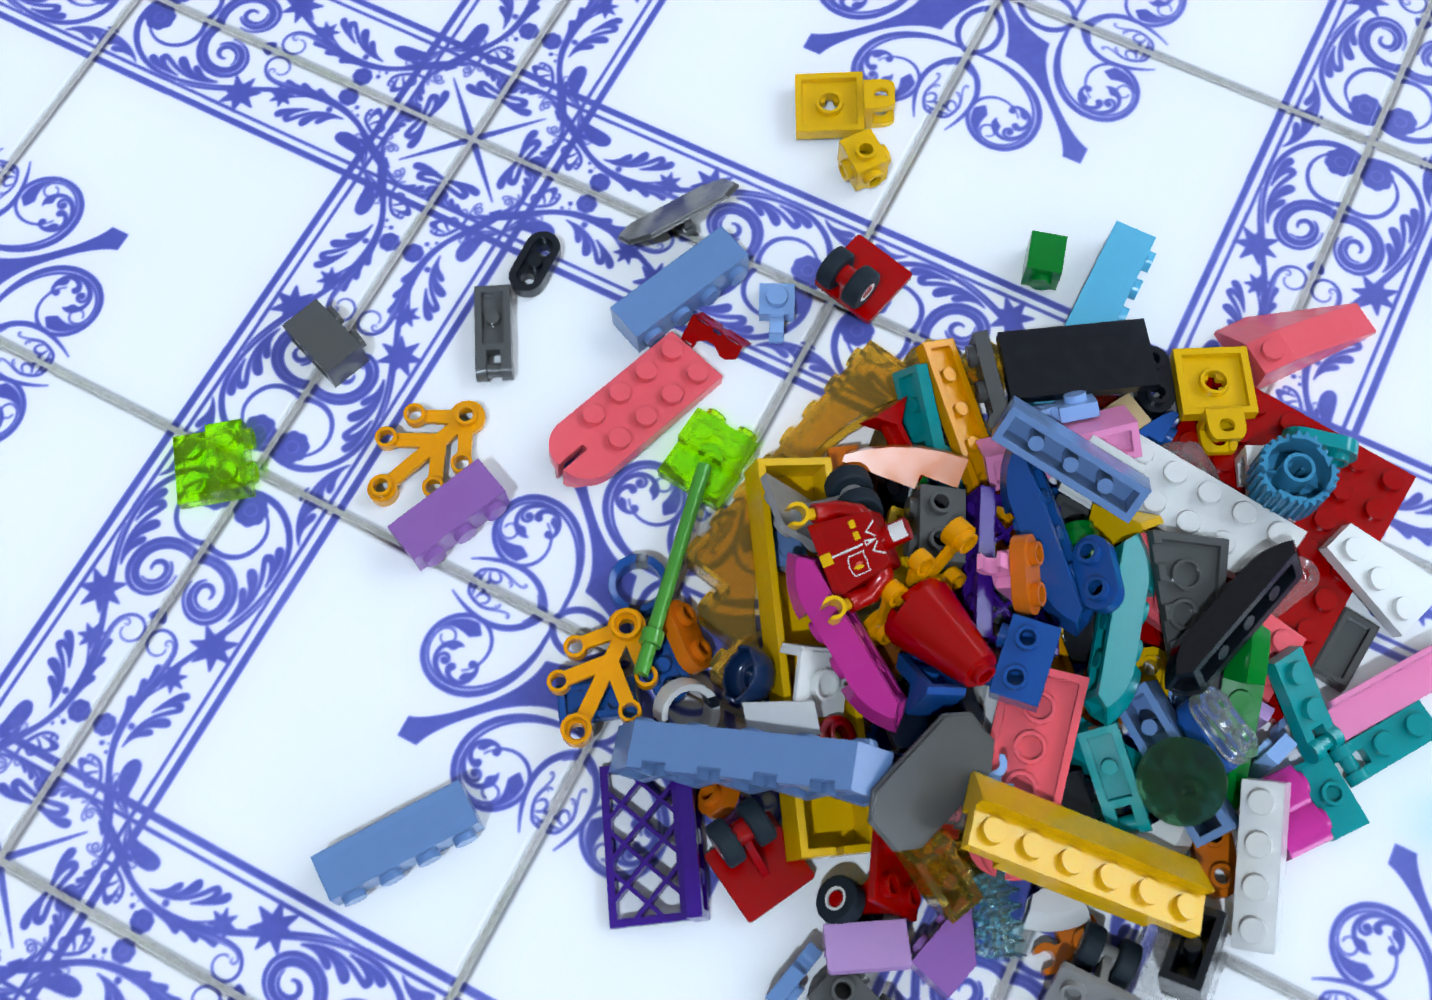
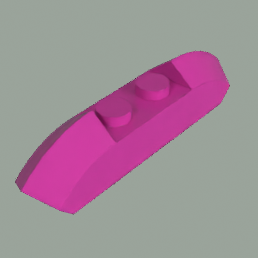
[786,552,907,733]

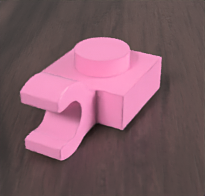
[976,549,1012,601]

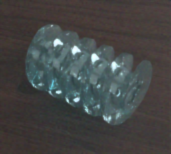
[967,870,1027,960]

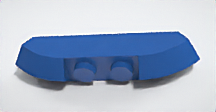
[1000,449,1094,637]

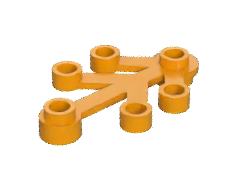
[367,400,486,507]
[863,517,978,646]
[546,608,659,748]

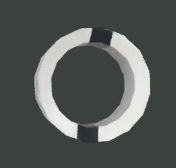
[652,677,721,727]

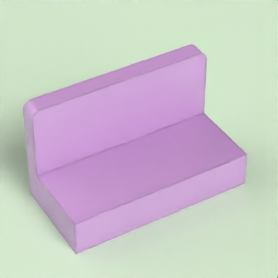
[822,919,912,975]

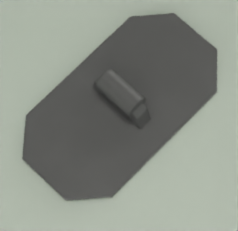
[618,178,739,246]
[867,711,995,851]

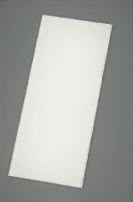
[742,701,820,735]

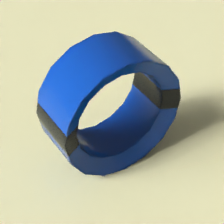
[608,554,665,619]

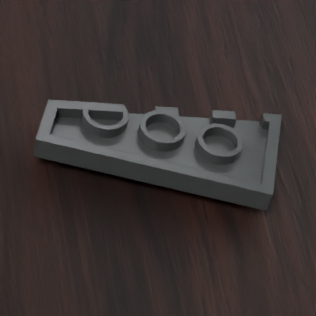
[1147,530,1229,700]

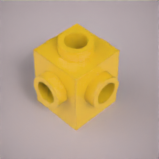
[837,128,891,192]

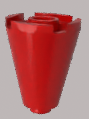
[884,578,996,687]

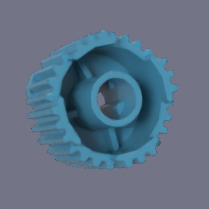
[1246,431,1340,521]

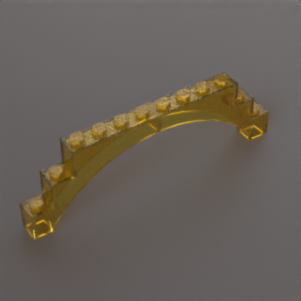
[686,338,1006,706]

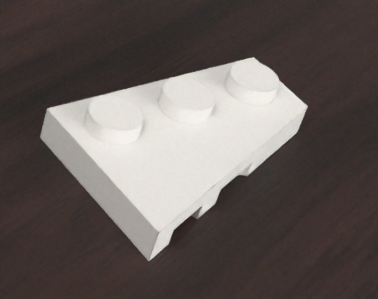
[1318,523,1432,638]

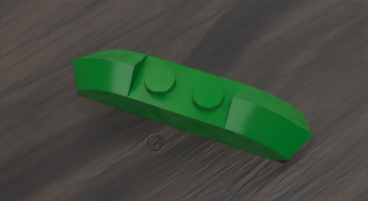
[1213,625,1271,811]

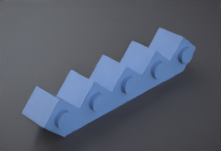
[609,717,894,807]

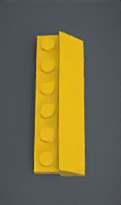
[960,771,1215,939]

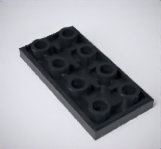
[996,318,1160,403]

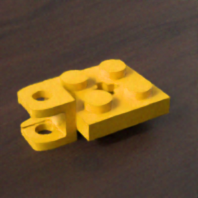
[795,71,895,140]
[1169,346,1259,456]

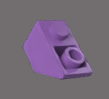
[910,899,977,1000]

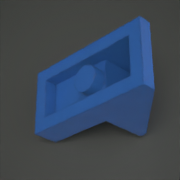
[896,653,967,716]

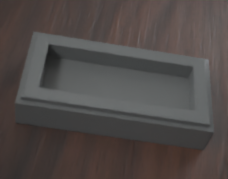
[1311,607,1380,693]

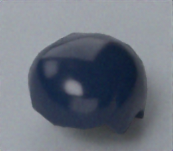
[722,645,776,705]

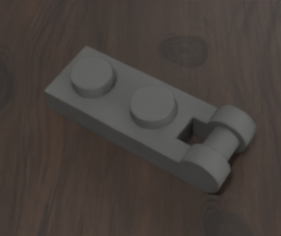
[474,284,514,382]
[965,330,1007,437]

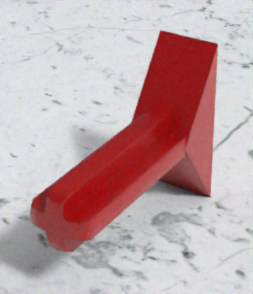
[859,396,923,485]

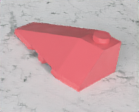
[1214,303,1377,390]

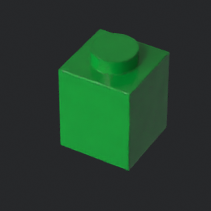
[1020,230,1068,291]

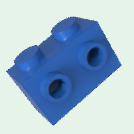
[985,613,1062,713]

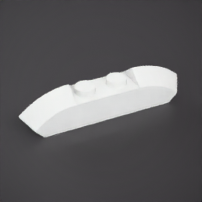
[1023,814,1193,932]

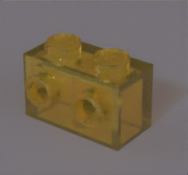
[894,827,984,924]

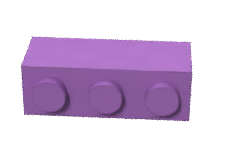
[387,459,510,571]

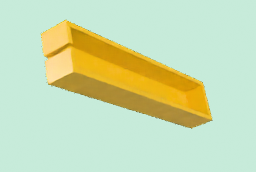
[744,457,873,862]

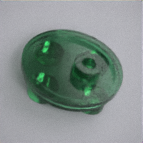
[1136,736,1228,827]

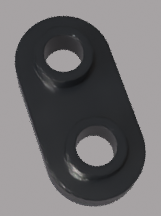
[509,231,562,298]
[1133,345,1175,418]

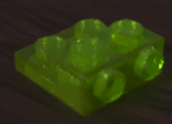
[657,408,760,513]
[173,419,260,510]

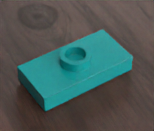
[1293,751,1370,842]

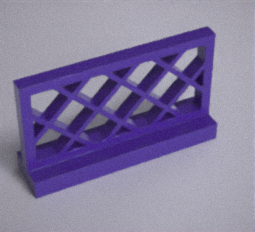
[961,485,1061,658]
[599,765,711,930]

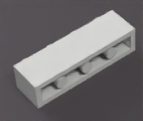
[1231,777,1291,955]

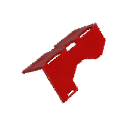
[681,312,752,360]

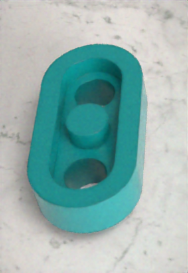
[1281,426,1359,468]

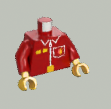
[784,500,914,625]

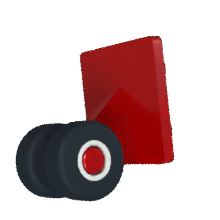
[815,234,912,324]
[705,797,815,923]
[816,829,924,924]

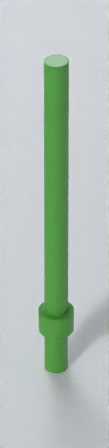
[633,462,712,677]

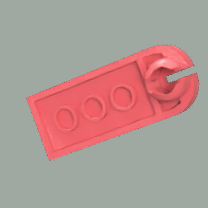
[549,331,723,488]
[969,668,1090,881]

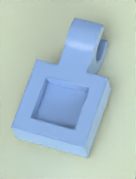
[759,283,795,344]
[1248,718,1298,779]

